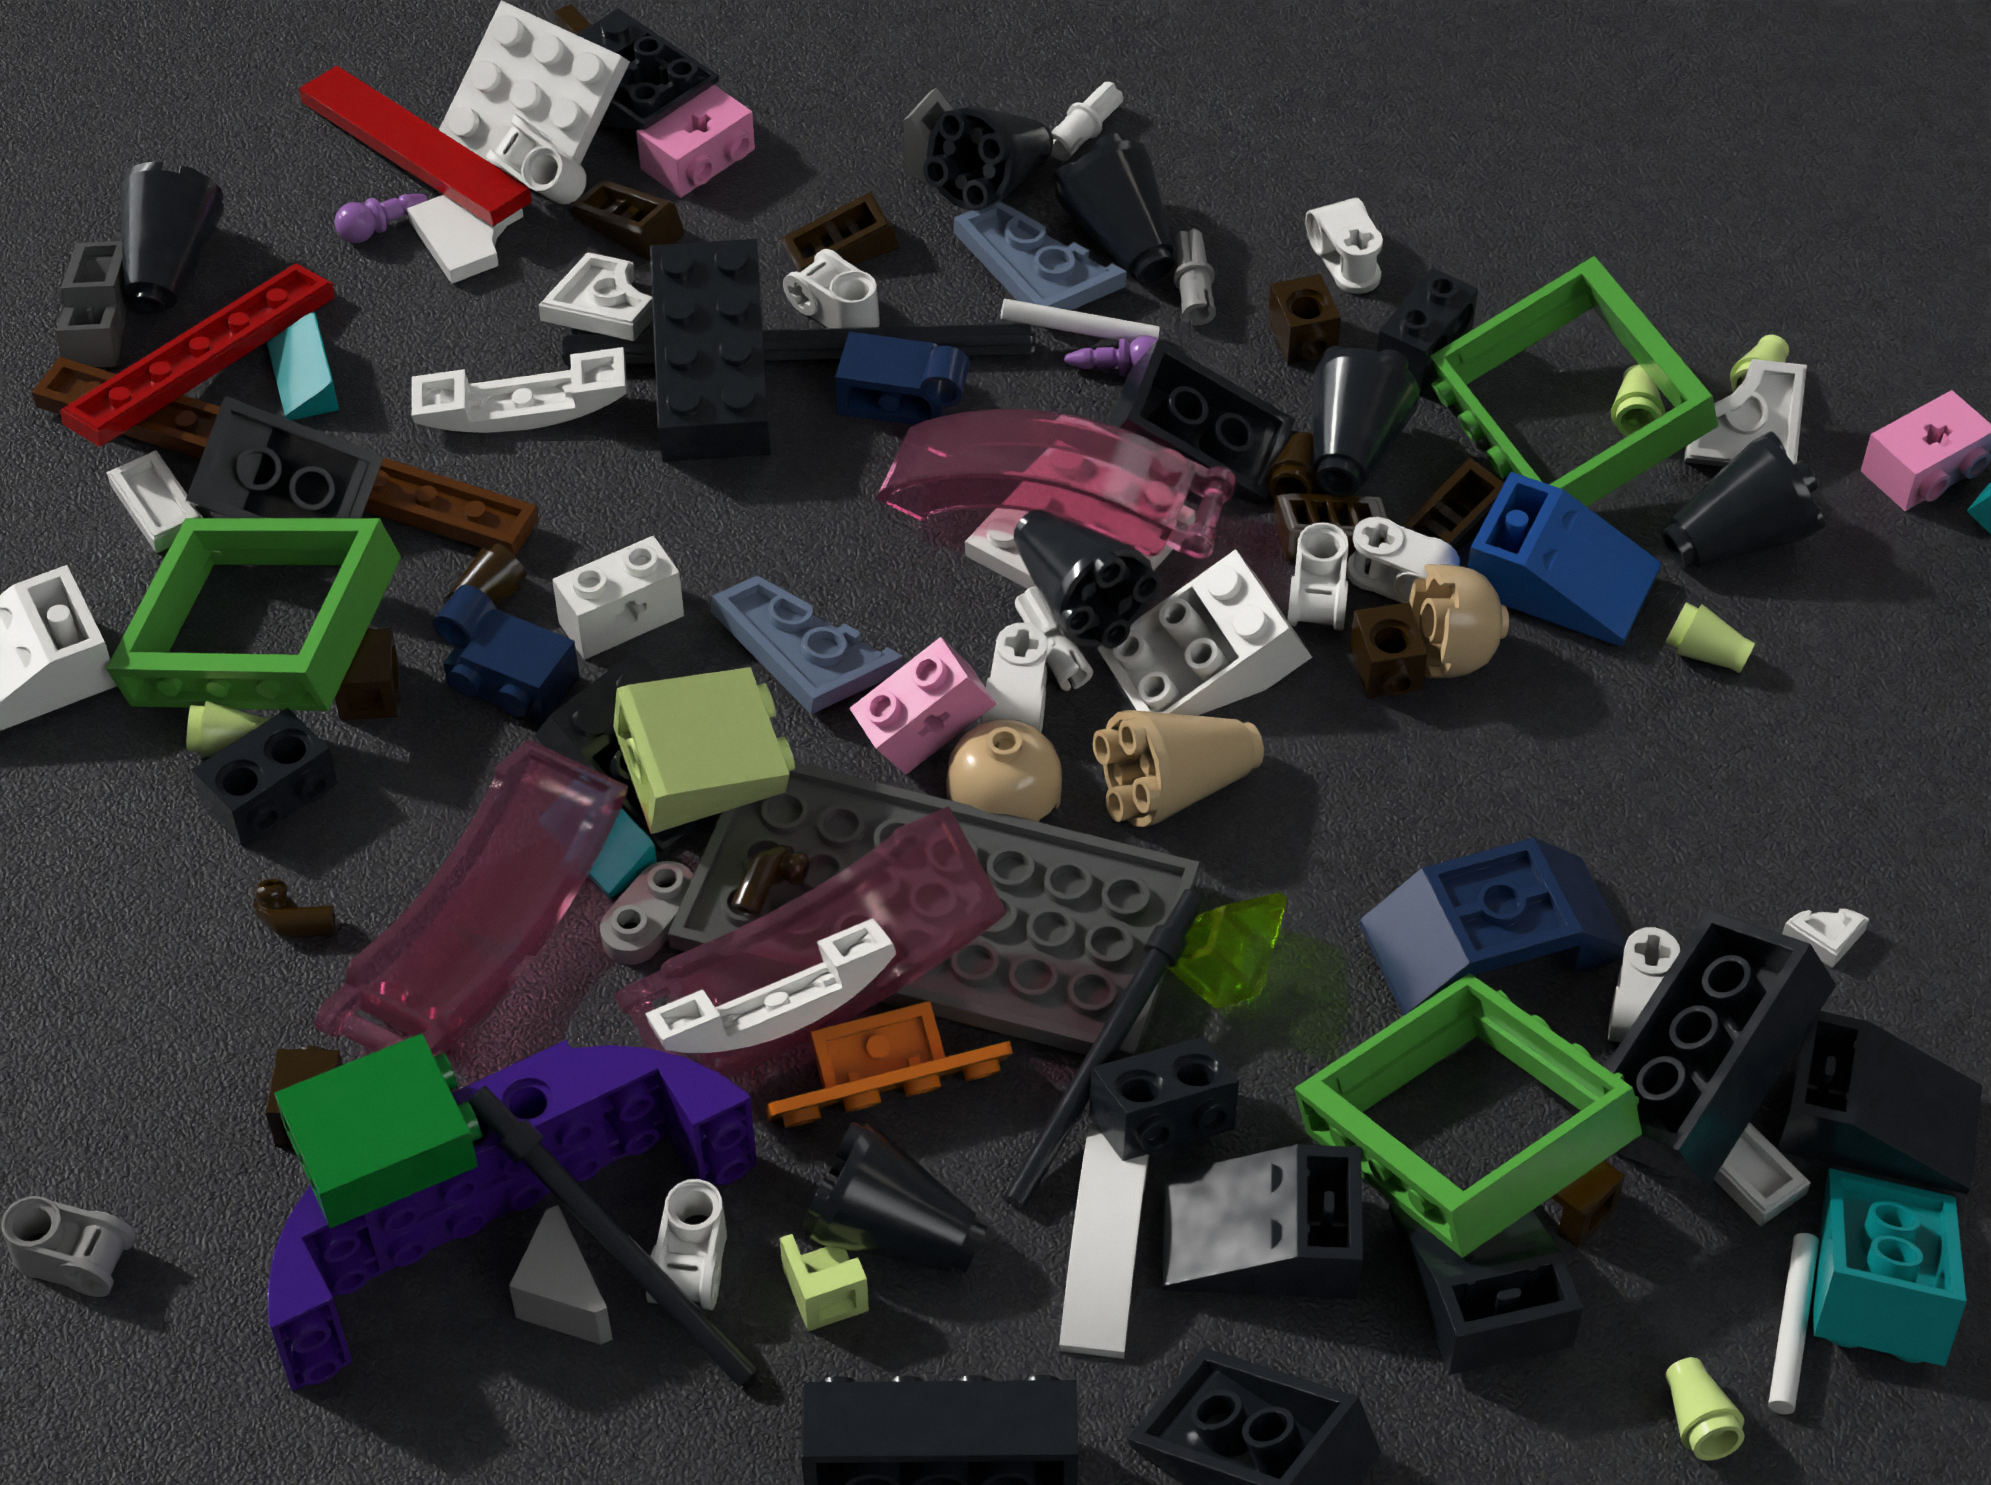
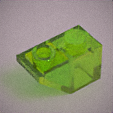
[1168,892,1288,1009]

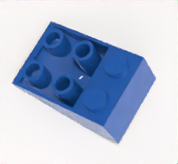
[1467,472,1661,647]

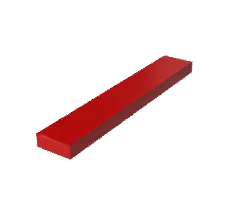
[298,66,532,227]
[60,263,335,447]

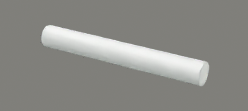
[1001,299,1159,343]
[1768,1233,1820,1414]

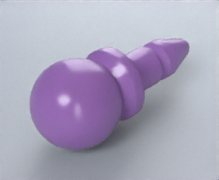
[334,194,427,243]
[1064,336,1158,376]

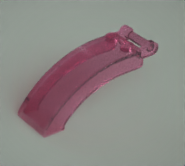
[876,409,1237,559]
[315,739,627,1056]
[614,806,1006,1078]

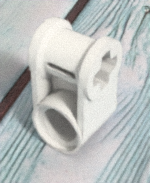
[486,114,586,204]
[1305,197,1383,294]
[783,249,880,328]
[1346,517,1460,603]
[1287,522,1349,631]
[982,623,1047,732]
[1608,927,1680,1042]
[646,1179,727,1310]

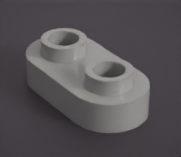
[600,861,694,965]

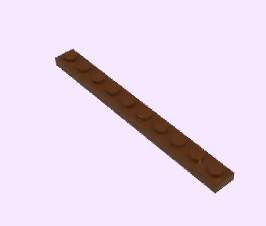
[31,356,539,556]

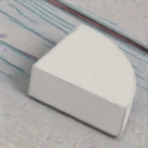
[1782,908,1869,968]

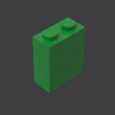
[274,1033,482,1228]

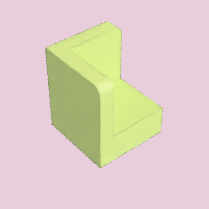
[779,1234,869,1332]

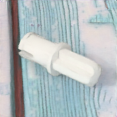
[1051,82,1123,161]
[1015,587,1093,691]

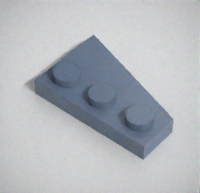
[954,201,1127,310]
[710,575,904,715]

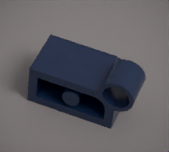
[835,332,970,429]
[433,585,580,724]

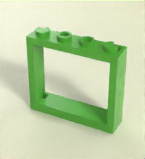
[1430,256,1719,507]
[106,518,401,711]
[1294,973,1642,1258]

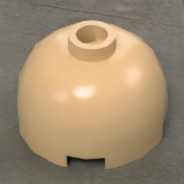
[1409,564,1509,678]
[946,719,1062,822]

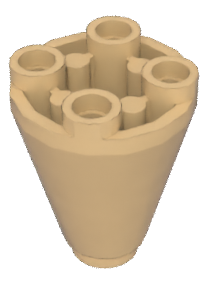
[1093,710,1264,827]

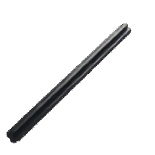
[562,323,1035,366]

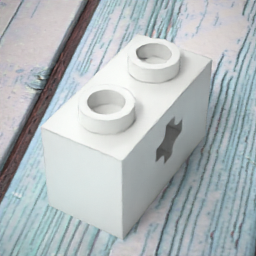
[552,536,684,660]

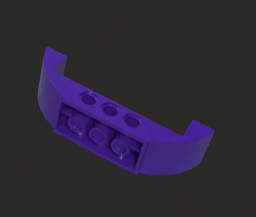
[267,1040,757,1392]

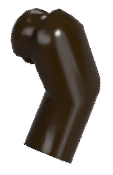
[732,845,810,916]
[253,879,336,938]

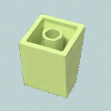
[613,667,795,834]

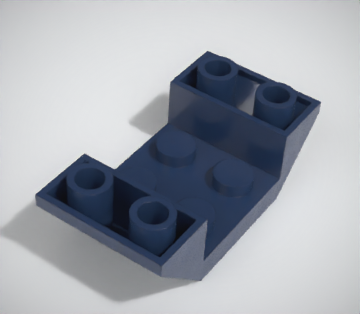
[1360,837,1626,1016]

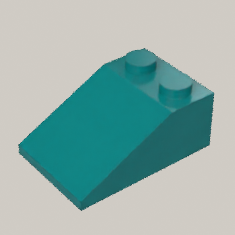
[1813,1168,1967,1366]

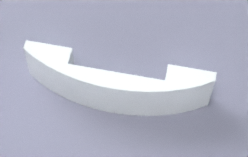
[412,347,627,433]
[645,918,896,1053]
[1059,1124,1149,1359]

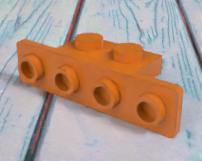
[765,1001,1013,1128]

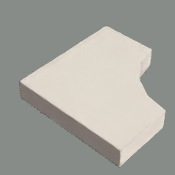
[407,195,523,284]
[538,252,653,341]
[1684,359,1807,467]

